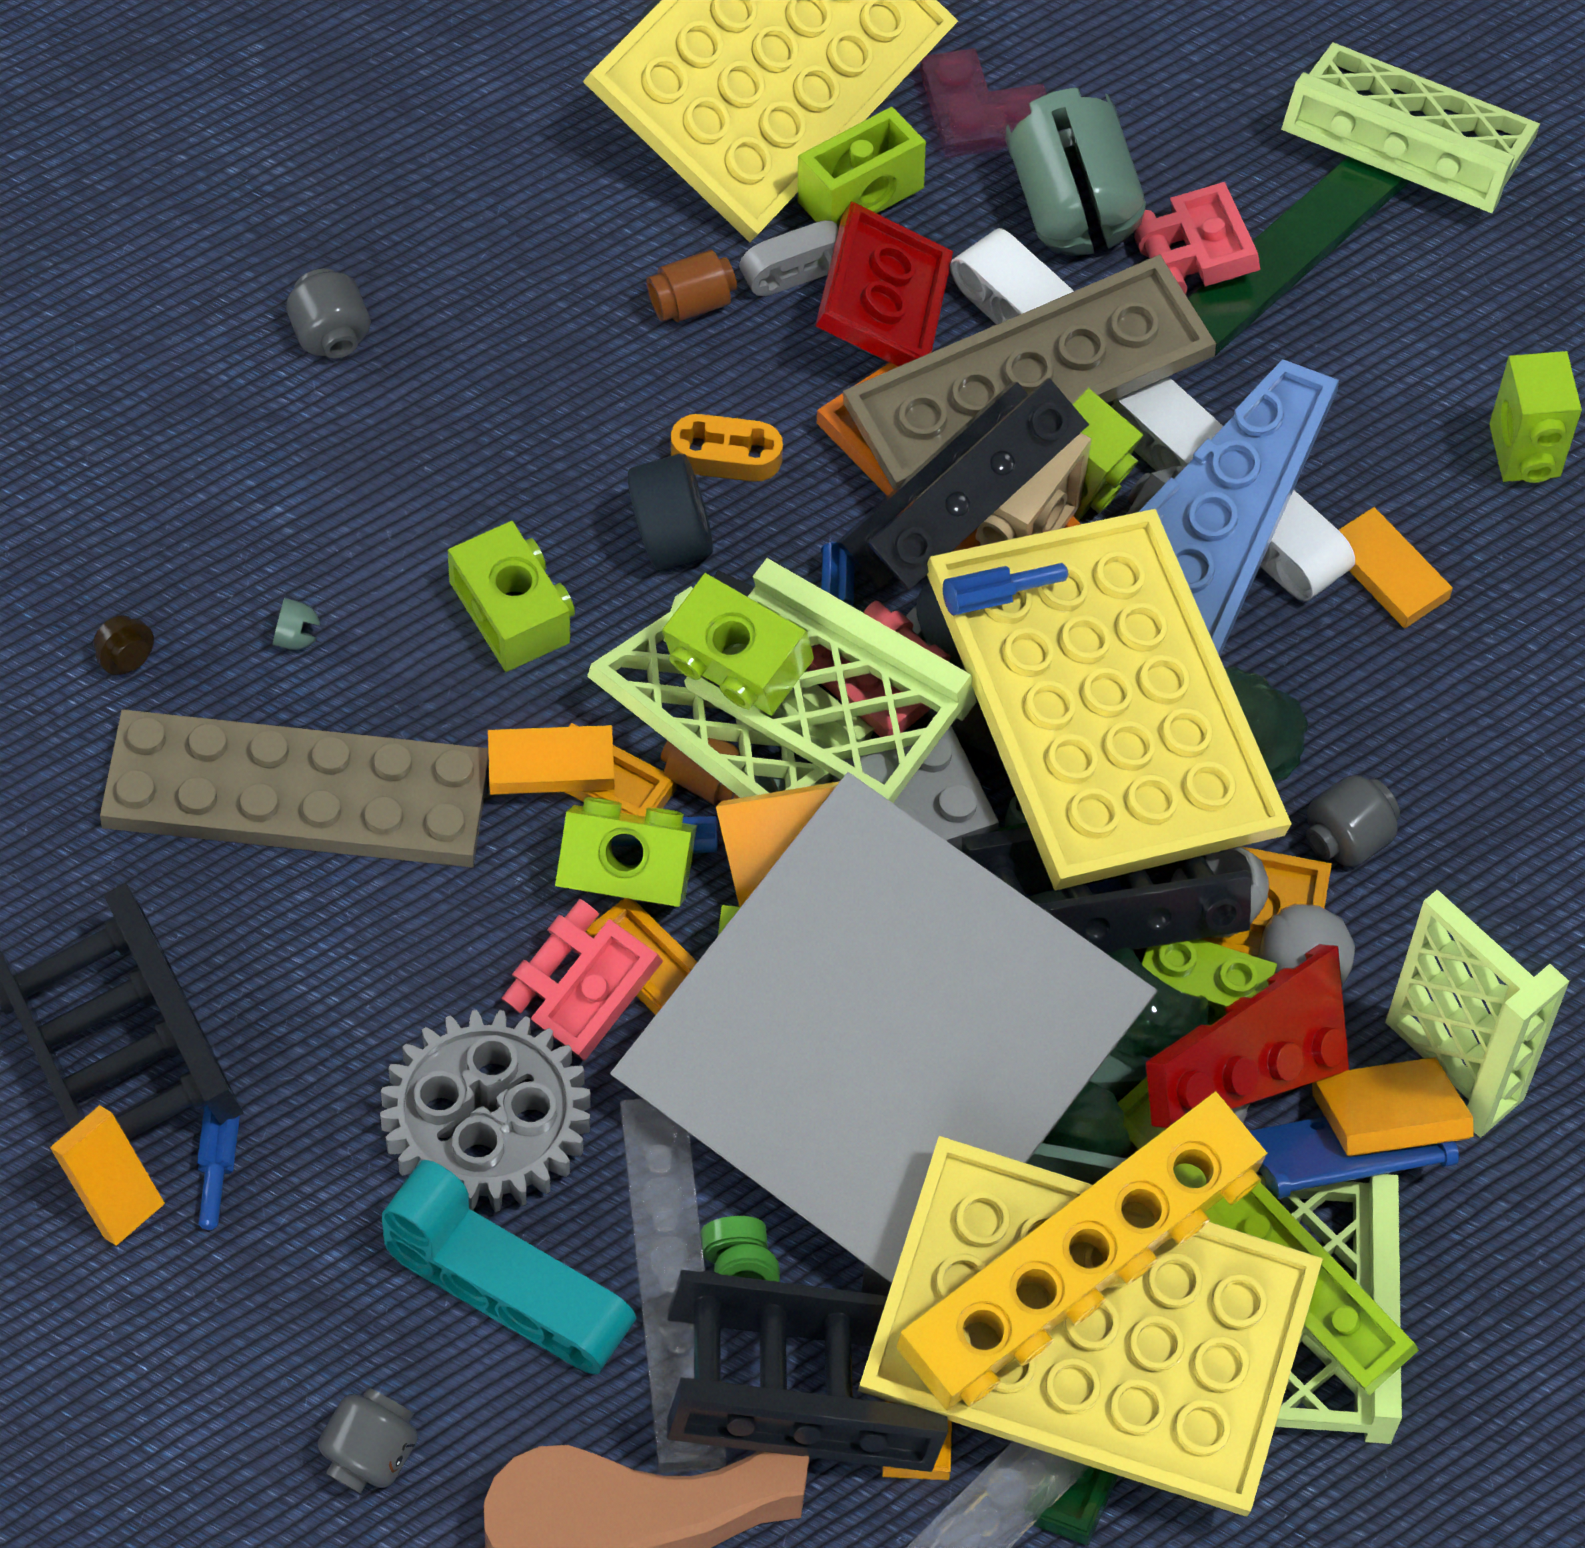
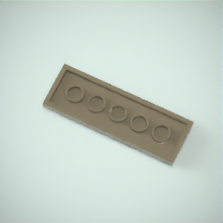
[843,255,1216,490]
[100,710,489,868]

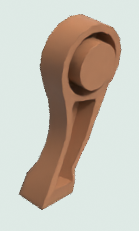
[484,1445,810,1548]

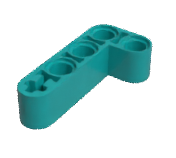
[382,1160,637,1374]

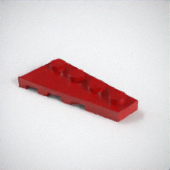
[1146,944,1349,1128]

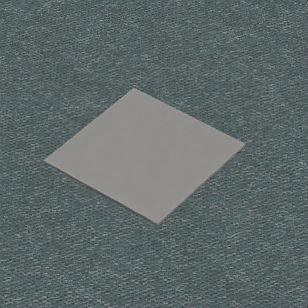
[610,772,1158,1284]

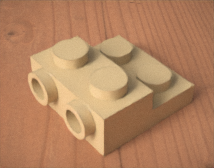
[975,433,1091,546]

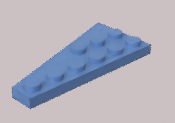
[1139,359,1339,657]

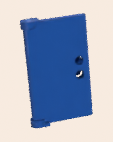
[1250,1116,1459,1199]

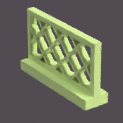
[1281,42,1540,213]
[684,558,976,803]
[587,586,874,798]
[1385,890,1569,1138]
[1258,1174,1402,1444]

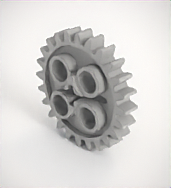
[380,1010,590,1212]

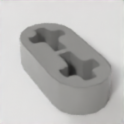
[739,220,839,296]

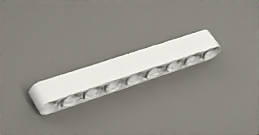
[950,228,1355,602]

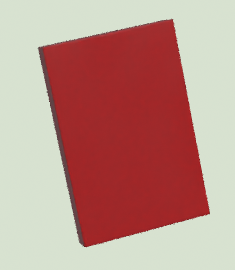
[815,201,953,367]

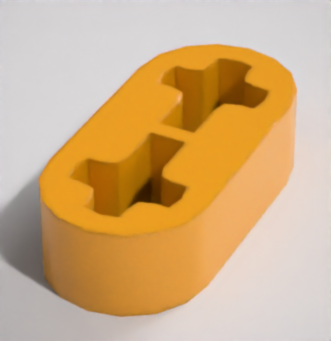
[670,414,783,482]

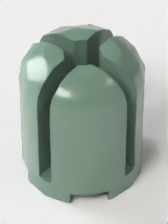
[1005,88,1146,256]

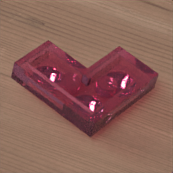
[920,48,1047,158]

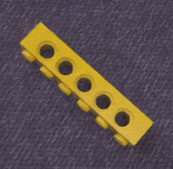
[896,1091,1268,1411]

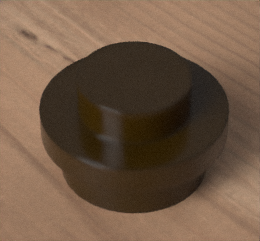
[93,615,154,675]

